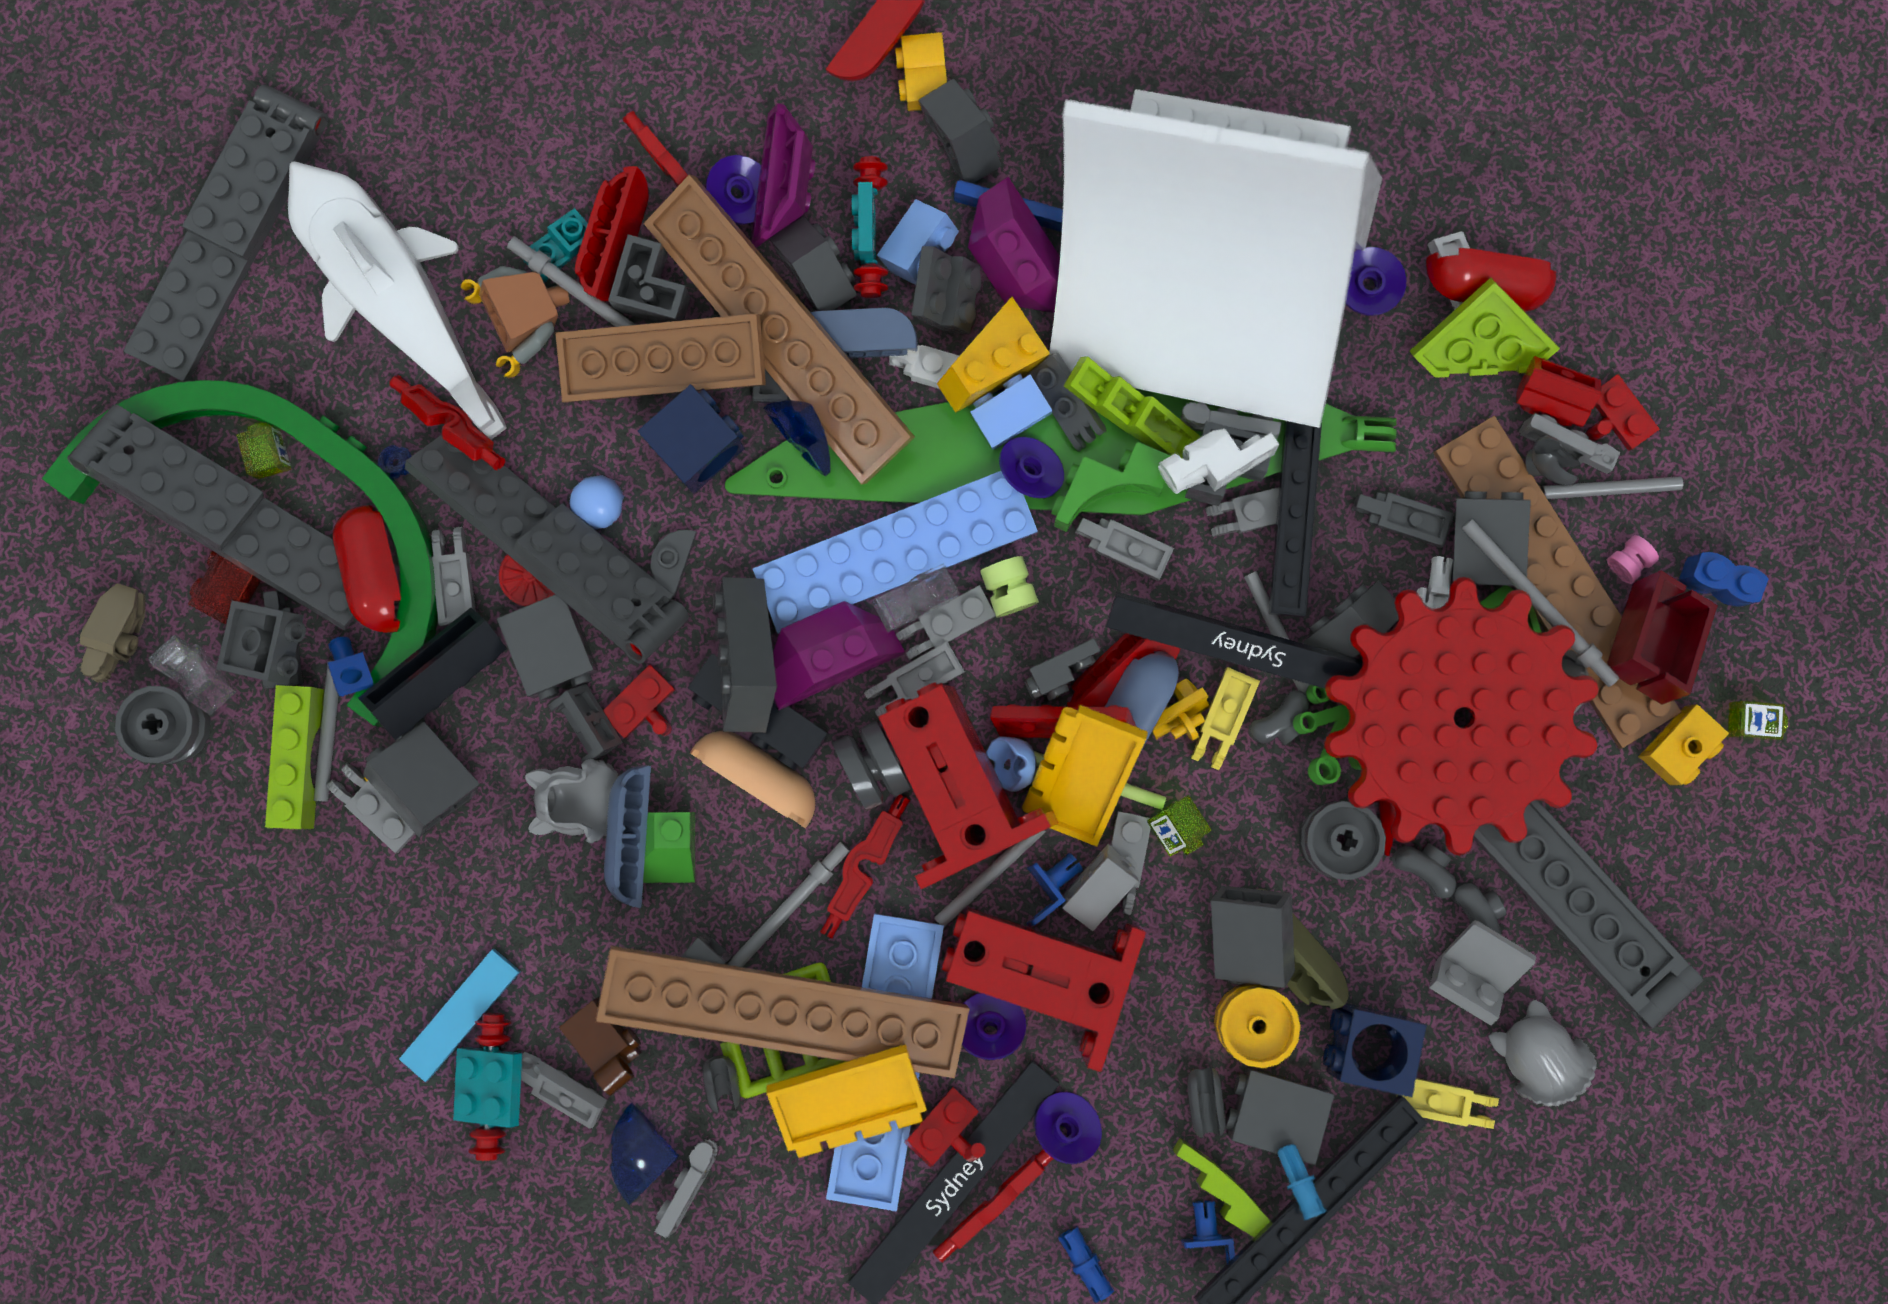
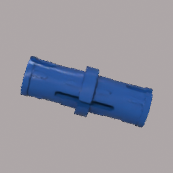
[1058,1226,1114,1303]

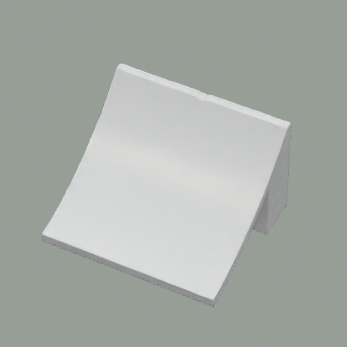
[1048,89,1382,428]

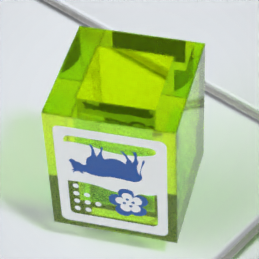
[236,423,292,479]
[1727,701,1788,741]
[1147,794,1212,856]

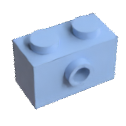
[877,199,959,285]
[970,374,1053,450]

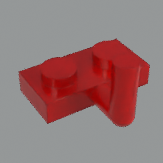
[1585,374,1660,451]
[603,664,676,739]
[904,1087,985,1167]

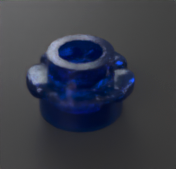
[378,445,412,479]

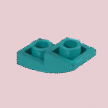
[521,208,588,283]

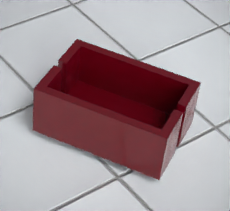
[1607,570,1718,705]

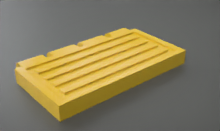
[1022,705,1148,847]
[766,1044,927,1158]

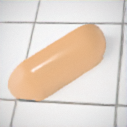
[690,731,815,828]

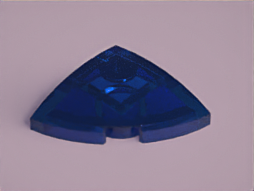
[763,401,831,476]
[610,1103,679,1205]

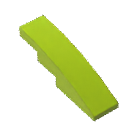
[1064,356,1200,459]
[1173,1138,1270,1237]

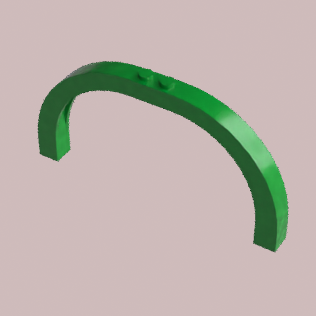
[42,380,438,727]

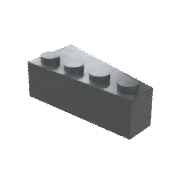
[713,577,777,732]

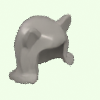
[525,759,619,844]
[1488,1000,1597,1106]

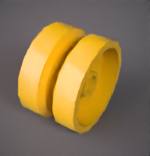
[1214,983,1301,1068]

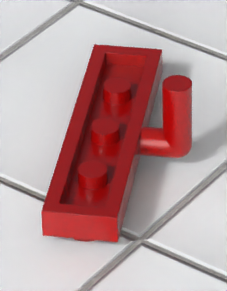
[990,704,1137,738]

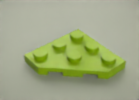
[1410,278,1560,378]

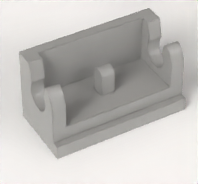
[1062,844,1138,931]

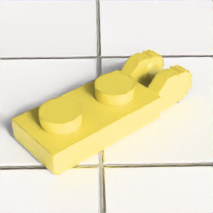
[1191,667,1260,770]
[1396,1078,1499,1129]

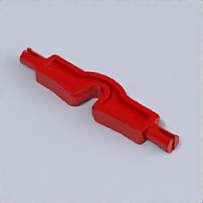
[623,111,688,187]
[389,375,505,470]
[820,795,911,939]
[933,1149,1053,1263]

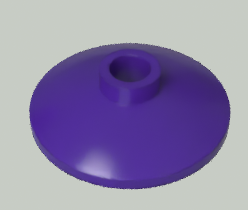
[705,155,761,225]
[1345,247,1407,316]
[999,437,1064,498]
[962,993,1026,1060]
[1035,1092,1102,1164]

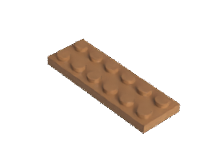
[555,314,766,403]

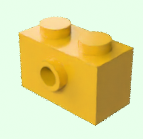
[1638,704,1729,785]

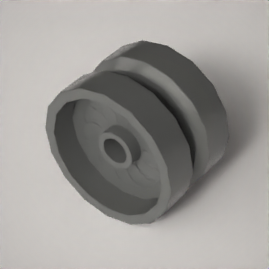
[115,686,211,764]
[832,720,911,811]
[1299,801,1386,880]

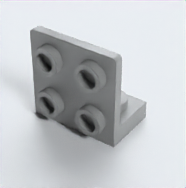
[1429,920,1536,1025]

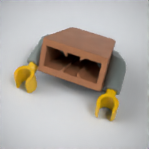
[461,266,570,378]

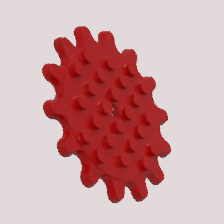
[1324,577,1598,856]

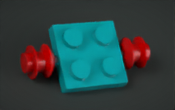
[852,156,888,298]
[453,1013,522,1161]

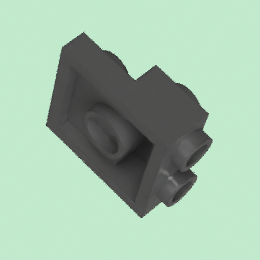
[911,246,982,334]
[216,600,306,684]
[1024,638,1100,701]

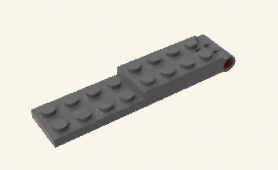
[123,84,329,382]
[67,405,355,631]
[405,435,689,663]
[1473,800,1703,1030]

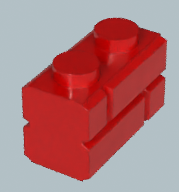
[1516,356,1602,427]

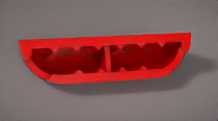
[825,0,925,81]
[575,166,649,301]
[1426,248,1557,311]
[333,505,401,633]
[1067,633,1181,707]

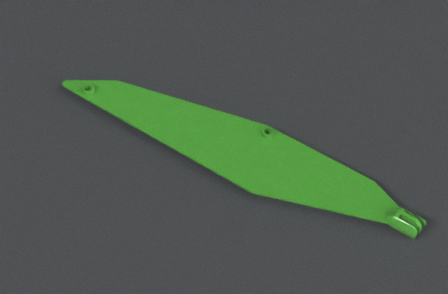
[725,388,1397,515]

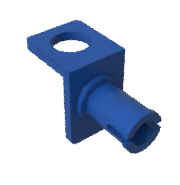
[327,636,374,696]
[1026,853,1083,927]
[1181,1200,1235,1264]

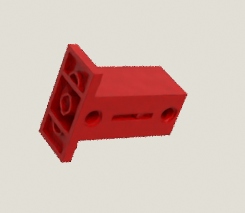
[879,682,1059,889]
[941,907,1146,1072]

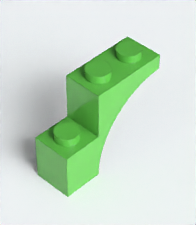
[1051,441,1170,532]

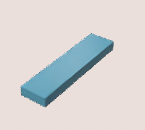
[399,949,521,1082]

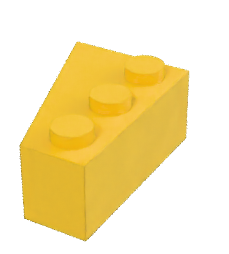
[937,297,1050,413]

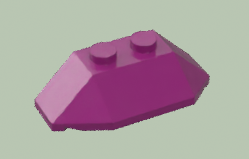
[751,103,815,248]
[968,177,1060,313]
[773,601,905,710]

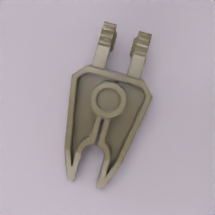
[80,583,145,683]

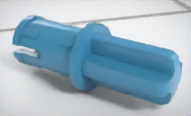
[1277,1144,1326,1221]

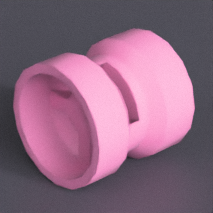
[1607,535,1659,584]

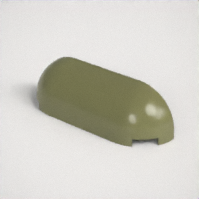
[1258,888,1349,1009]

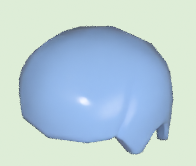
[570,475,624,529]
[986,737,1036,792]

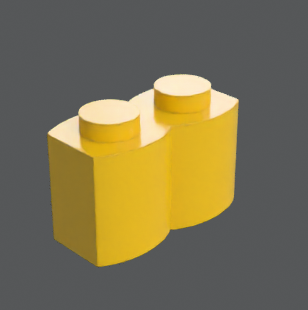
[895,32,947,111]

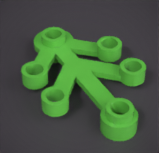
[1293,685,1361,785]

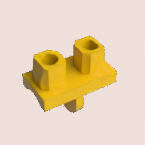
[1152,679,1210,741]

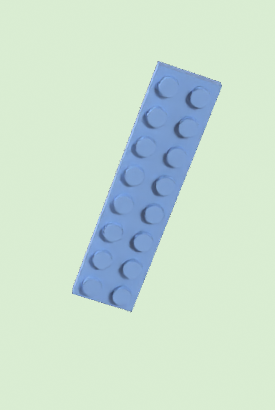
[753,471,1038,634]
[826,913,944,1211]

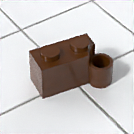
[559,997,642,1096]

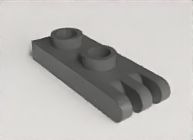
[1028,353,1106,451]

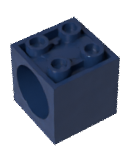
[638,384,745,494]
[1323,1003,1427,1097]

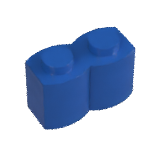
[1679,552,1769,607]

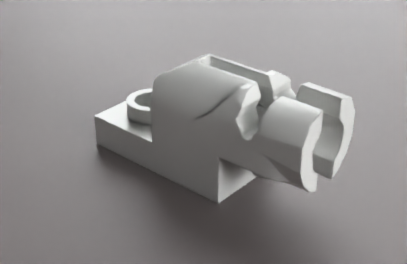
[1158,429,1279,494]

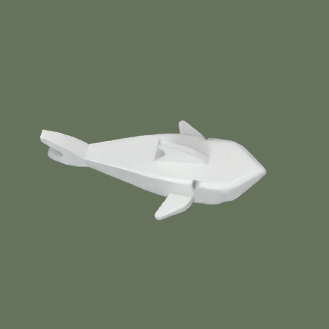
[288,161,507,440]

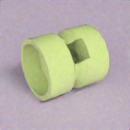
[980,556,1039,618]

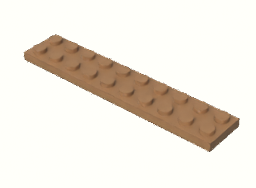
[644,174,915,484]
[1433,415,1682,749]
[596,946,969,1078]

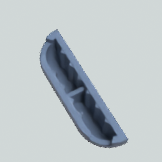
[810,308,918,358]
[1105,651,1178,749]
[604,765,651,908]

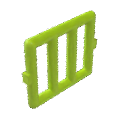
[720,962,847,1099]

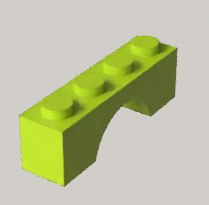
[265,685,324,829]

